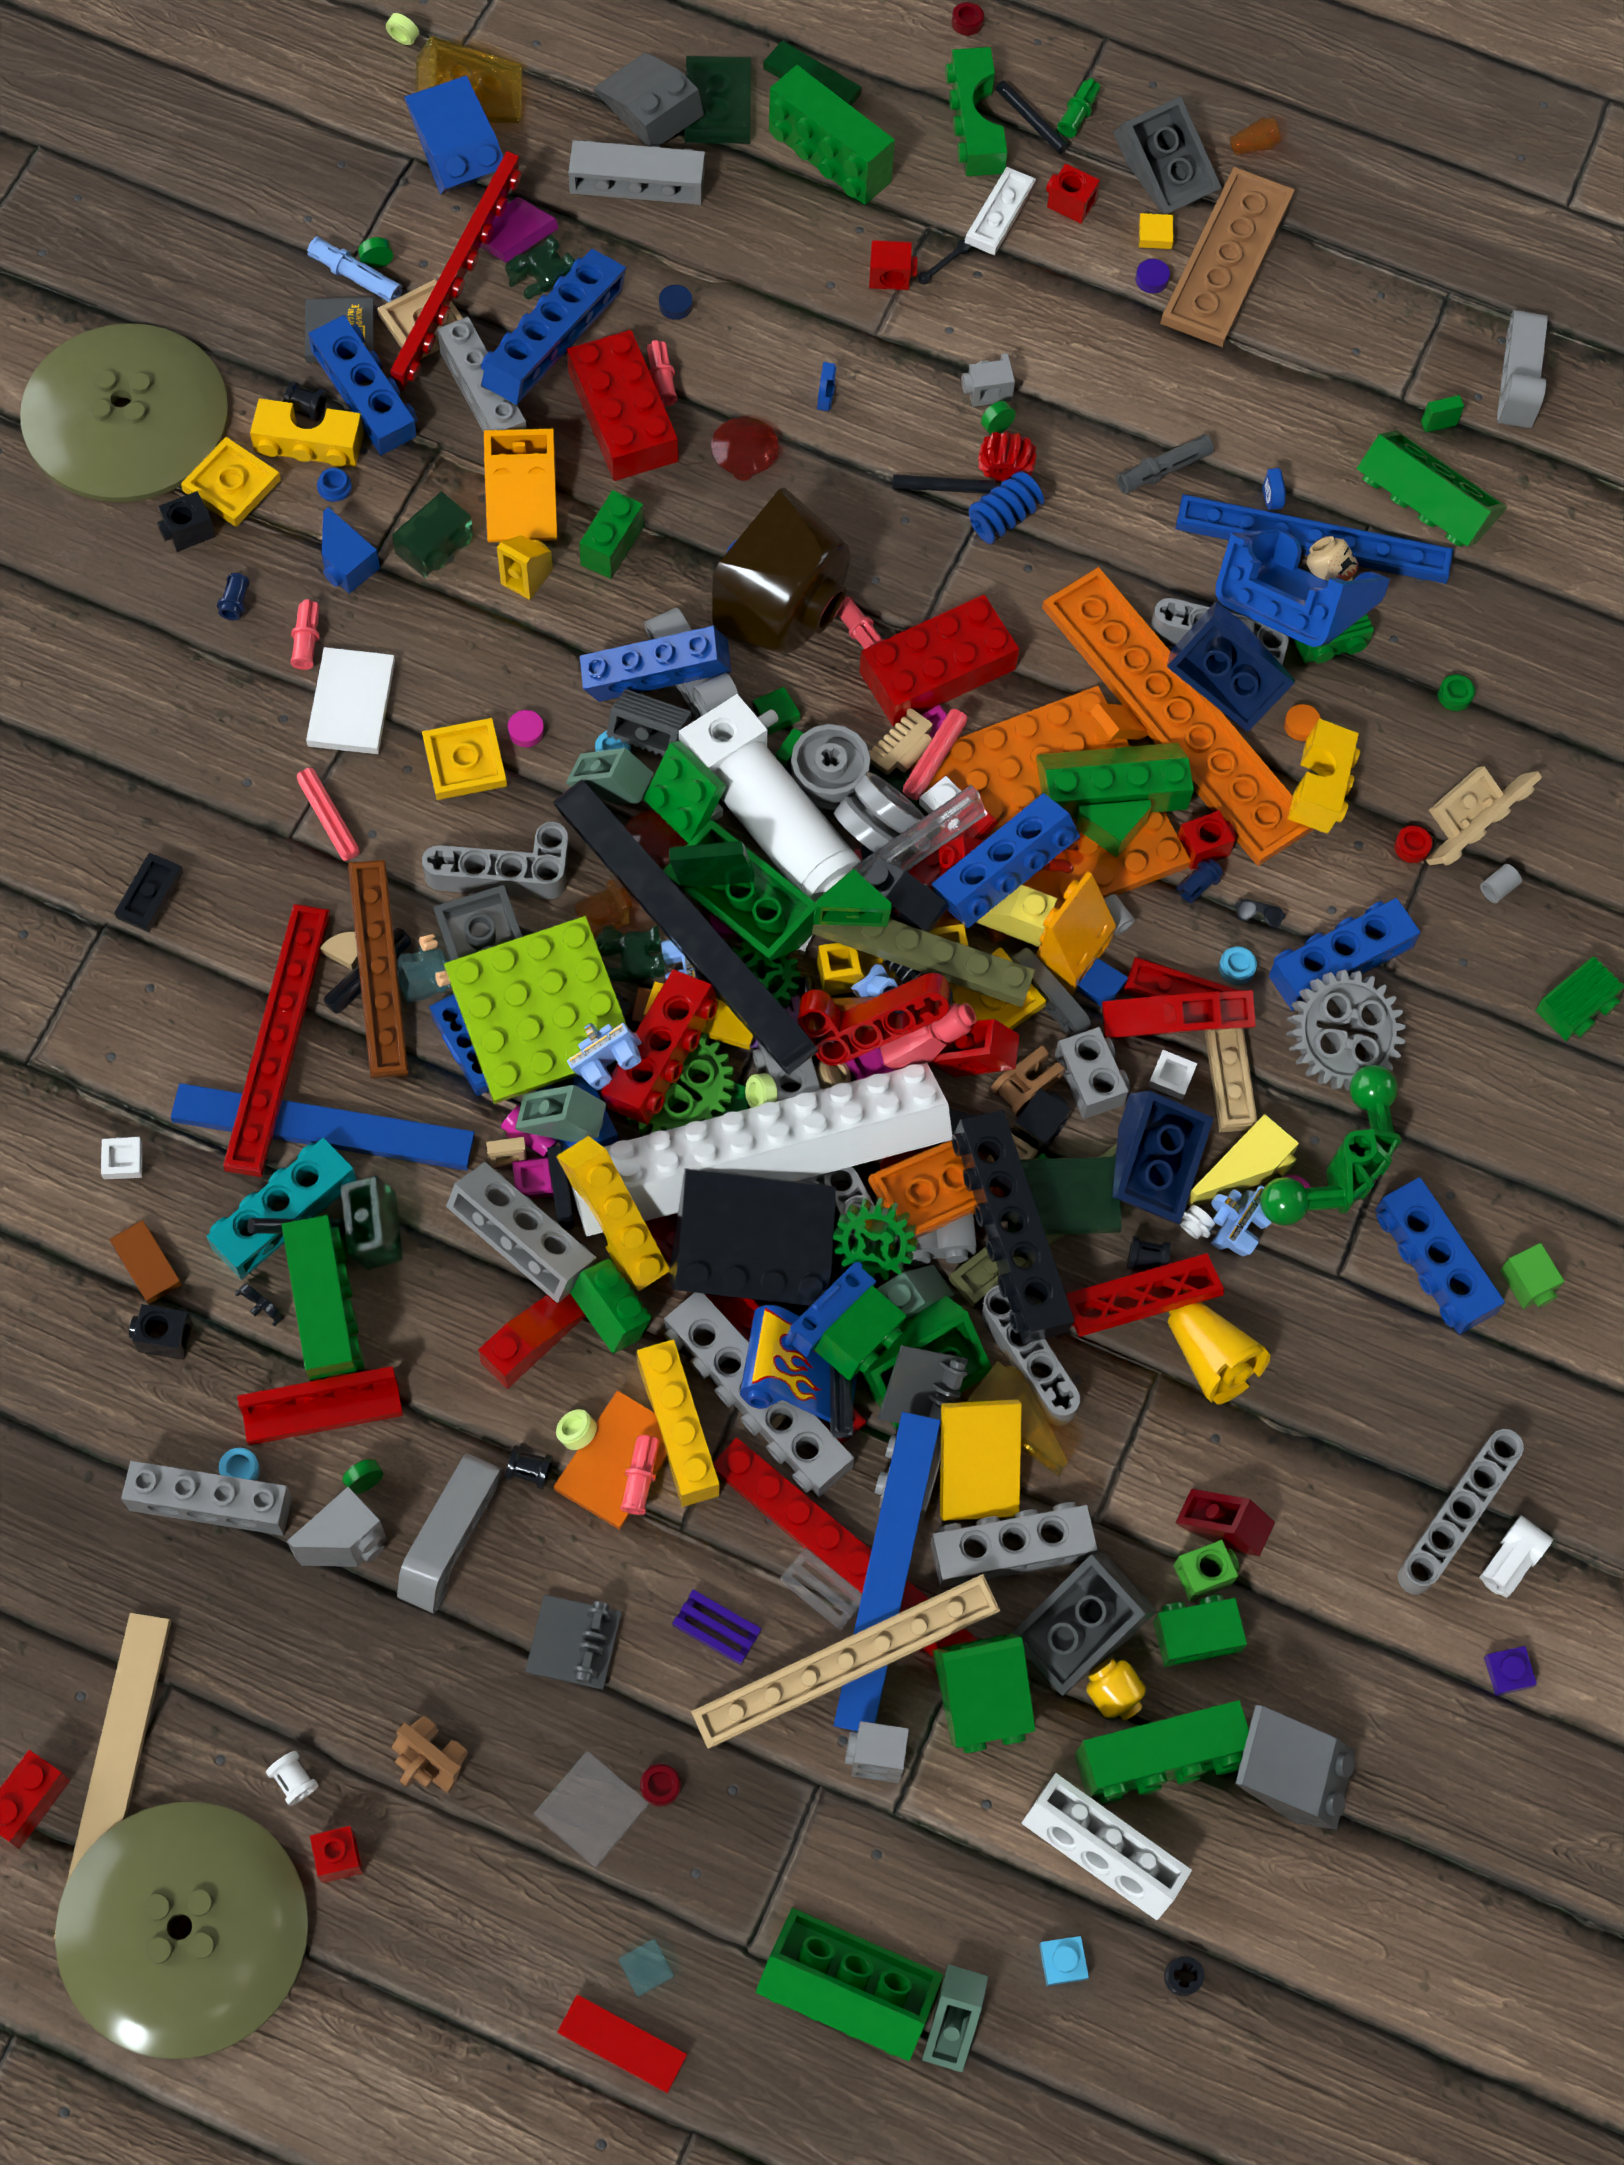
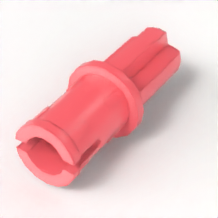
[647,340,677,407]
[837,596,883,649]
[290,599,320,670]
[620,1435,659,1515]

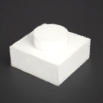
[919,776,969,826]
[1148,1050,1197,1100]
[101,1137,142,1180]

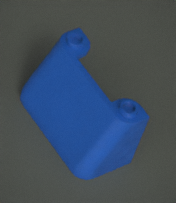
[1215,529,1390,647]

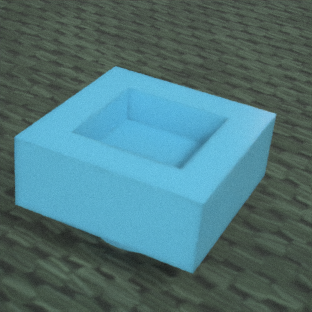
[1039,1936,1089,1986]

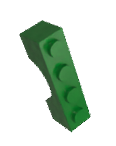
[945,47,1008,176]

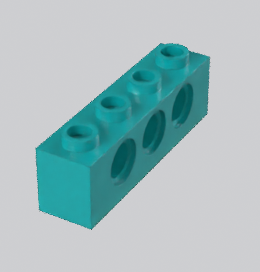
[206,1138,357,1280]

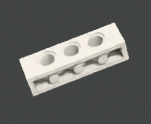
[1021,1773,1192,1920]

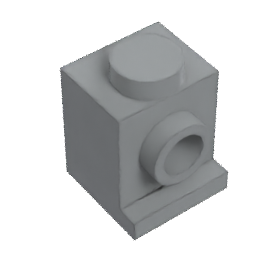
[961,354,1015,407]

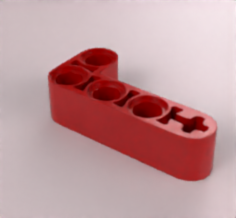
[798,973,950,1066]

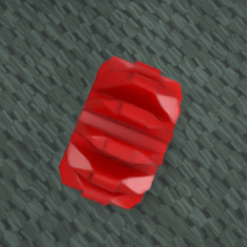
[978,431,1037,482]

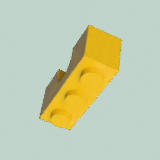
[250,398,364,467]
[1288,718,1360,834]

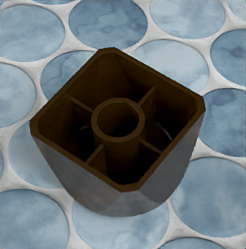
[712,488,850,654]

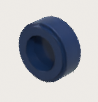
[659,285,692,320]

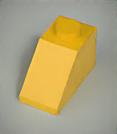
[497,535,553,600]

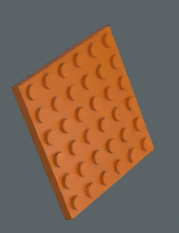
[908,686,1191,943]

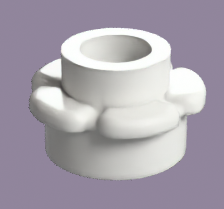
[1180,1205,1215,1239]

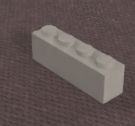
[568,140,705,205]

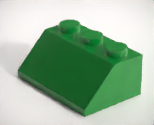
[859,1295,994,1432]

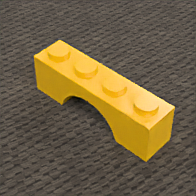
[817,924,968,996]
[556,1136,670,1291]
[637,1339,719,1507]

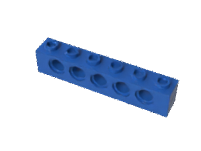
[481,249,626,405]

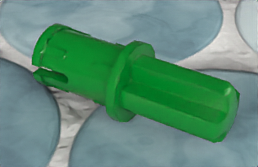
[1057,78,1101,138]

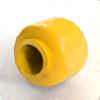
[1086,1658,1146,1720]

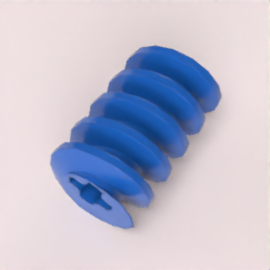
[969,471,1044,545]

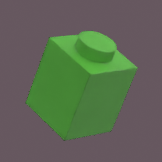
[1500,1243,1565,1309]

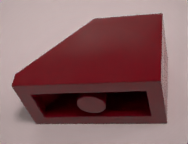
[1175,1489,1275,1557]

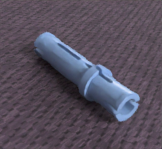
[307,236,403,302]

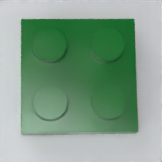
[643,741,727,844]

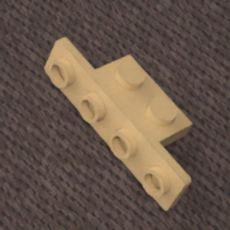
[1425,766,1542,866]

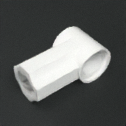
[1479,1515,1554,1598]

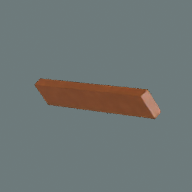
[348,860,408,1079]

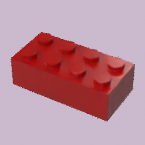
[567,330,678,481]
[859,594,1019,727]

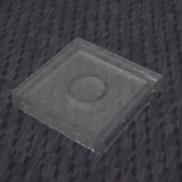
[533,1751,649,1869]

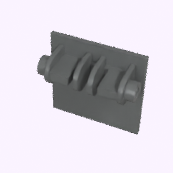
[878,1345,968,1436]
[525,1595,622,1690]

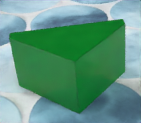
[1075,800,1152,858]
[813,869,891,927]

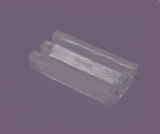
[780,1548,862,1630]

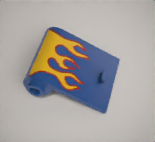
[740,1305,858,1423]

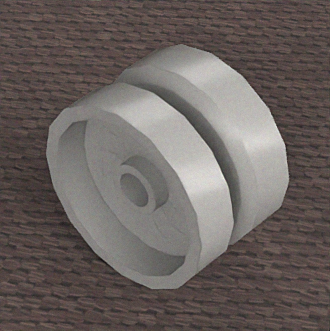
[790,724,870,818]
[834,772,927,862]

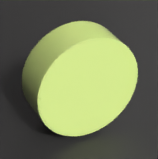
[385,13,419,45]
[745,1073,777,1108]
[556,1409,597,1450]

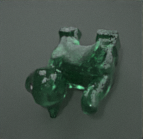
[505,234,575,300]
[595,925,665,983]

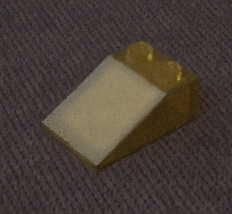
[415,36,522,123]

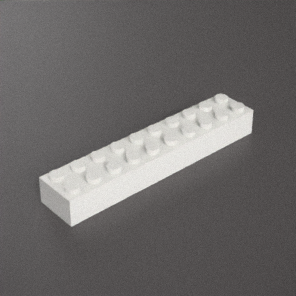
[570,1062,952,1237]

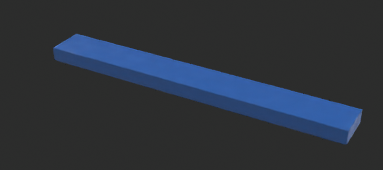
[1175,494,1453,584]
[170,1083,475,1171]
[833,1412,941,1732]

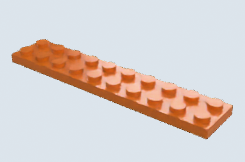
[1042,567,1314,866]

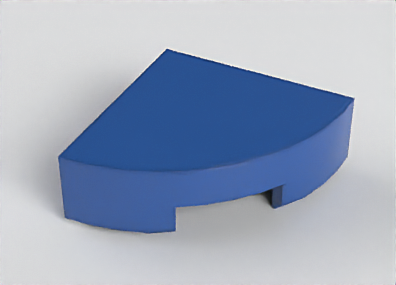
[817,362,836,411]

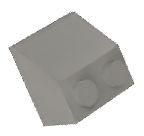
[287,1487,387,1567]

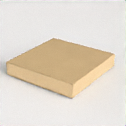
[377,279,463,359]

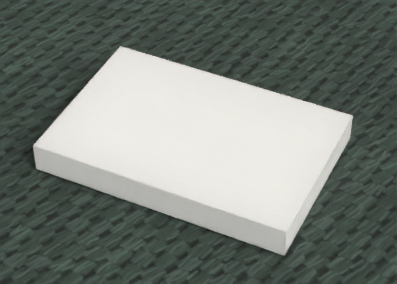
[306,647,395,754]

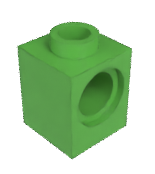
[1173,1540,1240,1602]

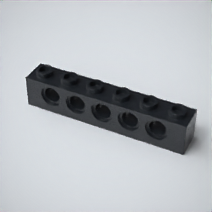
[952,1110,1075,1344]

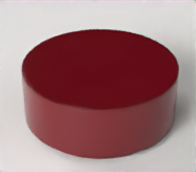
[951,2,984,36]
[640,1764,681,1807]

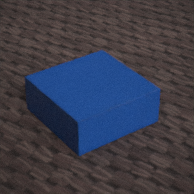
[1076,958,1128,1007]

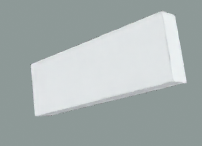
[965,167,1036,256]

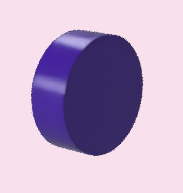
[1135,259,1170,294]

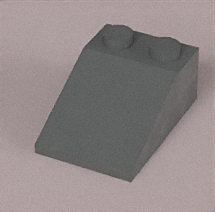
[594,52,704,147]
[1113,96,1222,215]
[433,885,523,961]
[1011,1553,1157,1696]
[1235,1705,1356,1830]

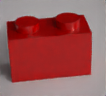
[0,1749,71,1849]

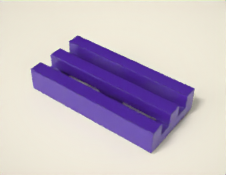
[672,1589,761,1666]

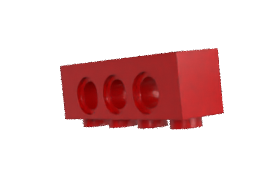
[601,969,718,1125]

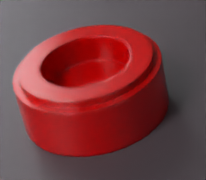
[1394,825,1432,863]

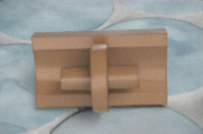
[391,1716,468,1793]

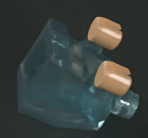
[397,934,450,1004]

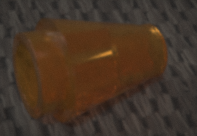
[1230,117,1281,156]

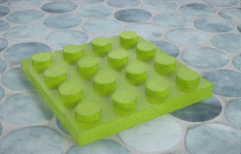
[444,916,627,1104]

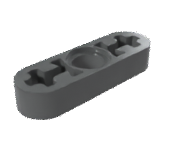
[1011,948,1091,1037]

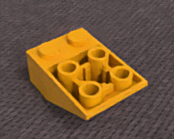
[484,429,557,542]
[1036,871,1116,995]

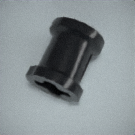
[283,381,327,421]
[1127,1236,1171,1270]
[505,1445,553,1489]

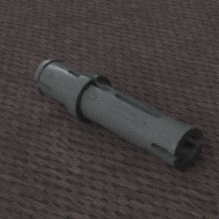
[1116,434,1214,494]

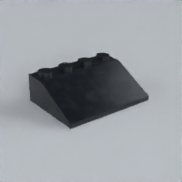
[668,1168,836,1306]

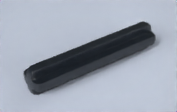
[323,928,411,1014]

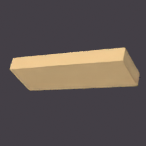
[1204,1028,1257,1132]

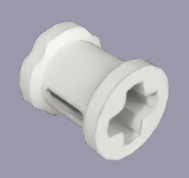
[266,1751,319,1806]

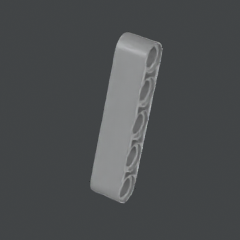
[1398,1429,1524,1595]

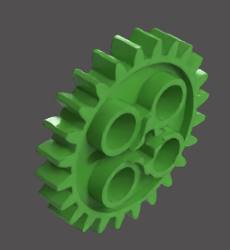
[616,1033,735,1135]

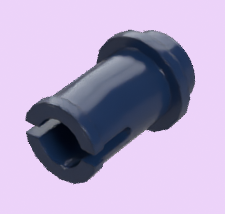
[217,573,250,620]
[1177,859,1223,904]

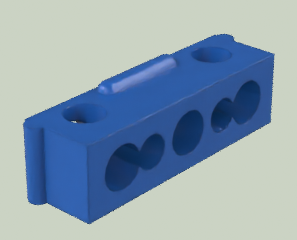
[429,994,489,1096]
[785,1262,876,1357]

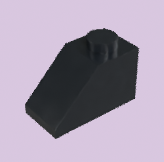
[864,858,949,933]

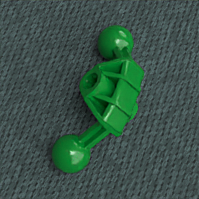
[1260,1065,1401,1226]

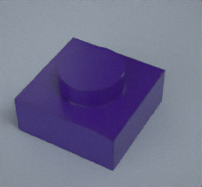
[1484,1646,1537,1696]

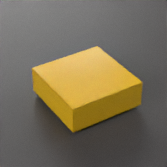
[1139,213,1173,249]

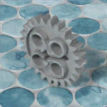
[1286,970,1406,1091]

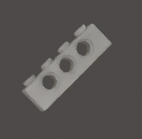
[437,317,526,433]
[446,1161,597,1303]
[121,1461,292,1536]
[930,1502,1098,1589]

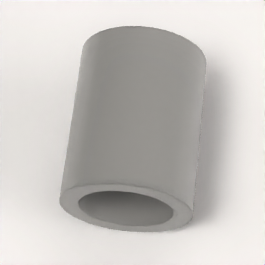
[1480,864,1522,903]
[1104,894,1135,935]

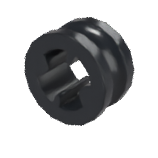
[1164,1956,1204,1996]

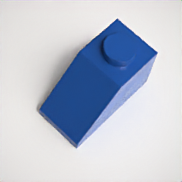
[322,507,380,594]

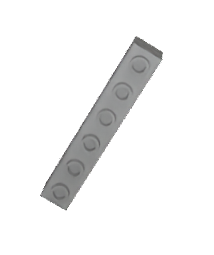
[664,1292,854,1498]

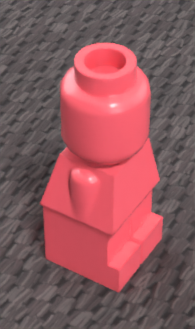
[880,1003,977,1070]

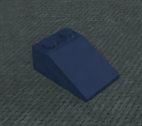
[1167,601,1295,732]
[1112,1091,1214,1224]

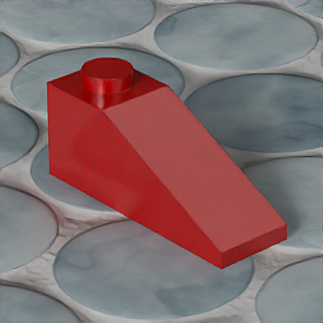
[478,1294,586,1389]

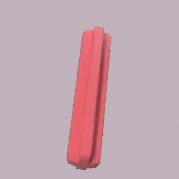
[903,709,967,800]
[297,768,360,861]

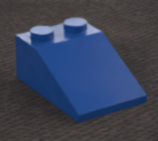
[404,75,503,195]

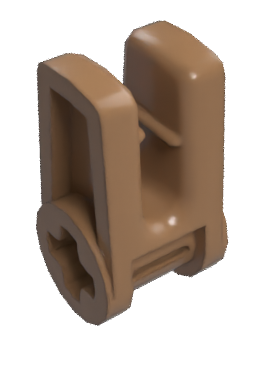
[990,1045,1066,1117]

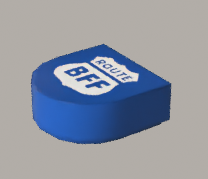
[1262,468,1285,510]

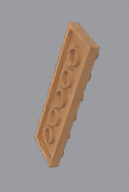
[1160,167,1295,347]

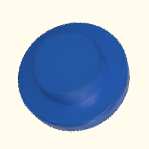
[317,468,352,502]

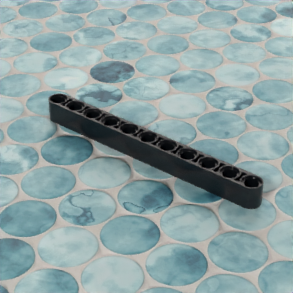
[553,779,818,1075]

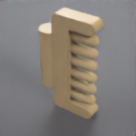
[868,708,932,775]

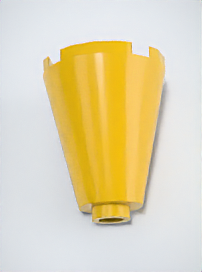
[1168,1302,1271,1404]

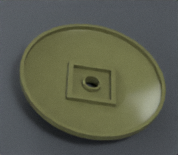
[20,323,229,502]
[55,1802,309,2059]

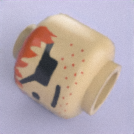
[1306,536,1358,581]

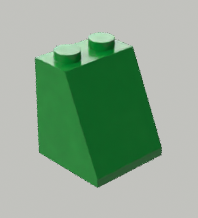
[932,1633,1036,1753]

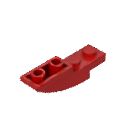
[1102,990,1256,1038]

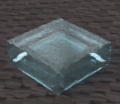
[618,1938,674,1998]

